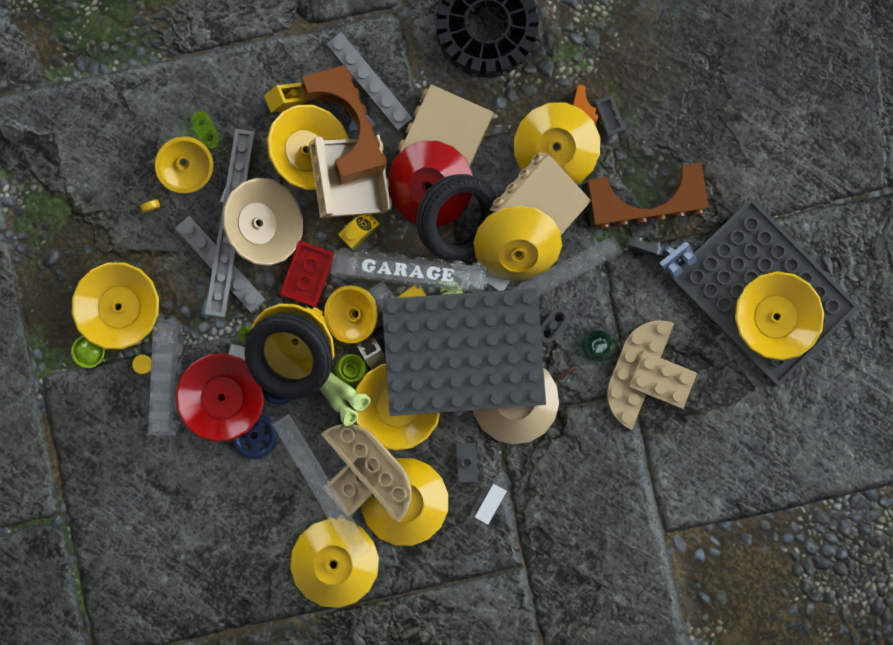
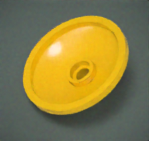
[155,136,213,193]
[324,286,378,343]

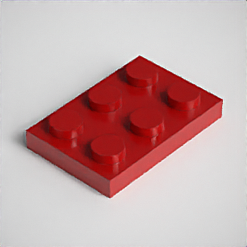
[280,241,336,308]

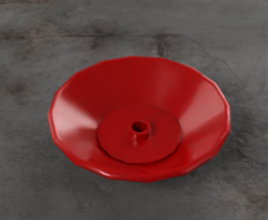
[388,140,473,227]
[176,353,264,442]

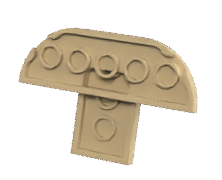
[607,321,697,430]
[321,424,411,522]

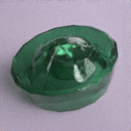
[582,329,616,362]

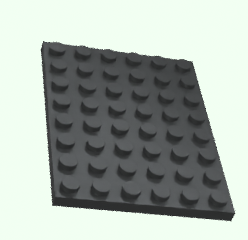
[670,198,859,387]
[382,288,546,416]

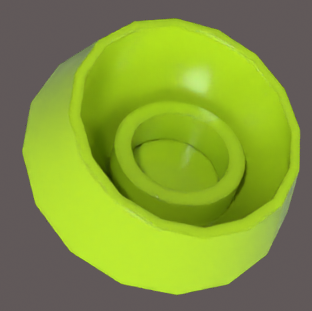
[71,336,105,368]
[335,354,368,386]

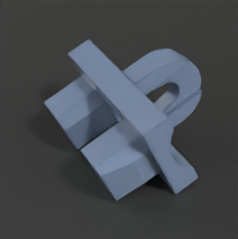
[659,242,696,278]

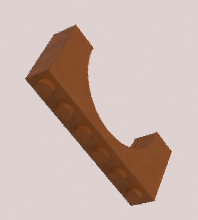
[301,65,387,185]
[586,163,709,230]

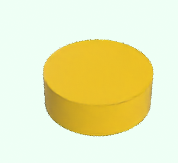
[140,200,160,213]
[132,355,153,374]

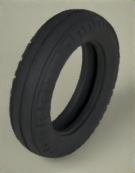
[416,174,497,262]
[244,312,333,399]

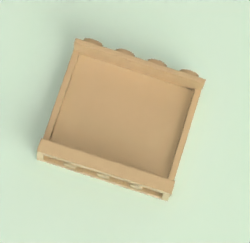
[398,84,493,167]
[309,135,392,218]
[490,152,591,234]

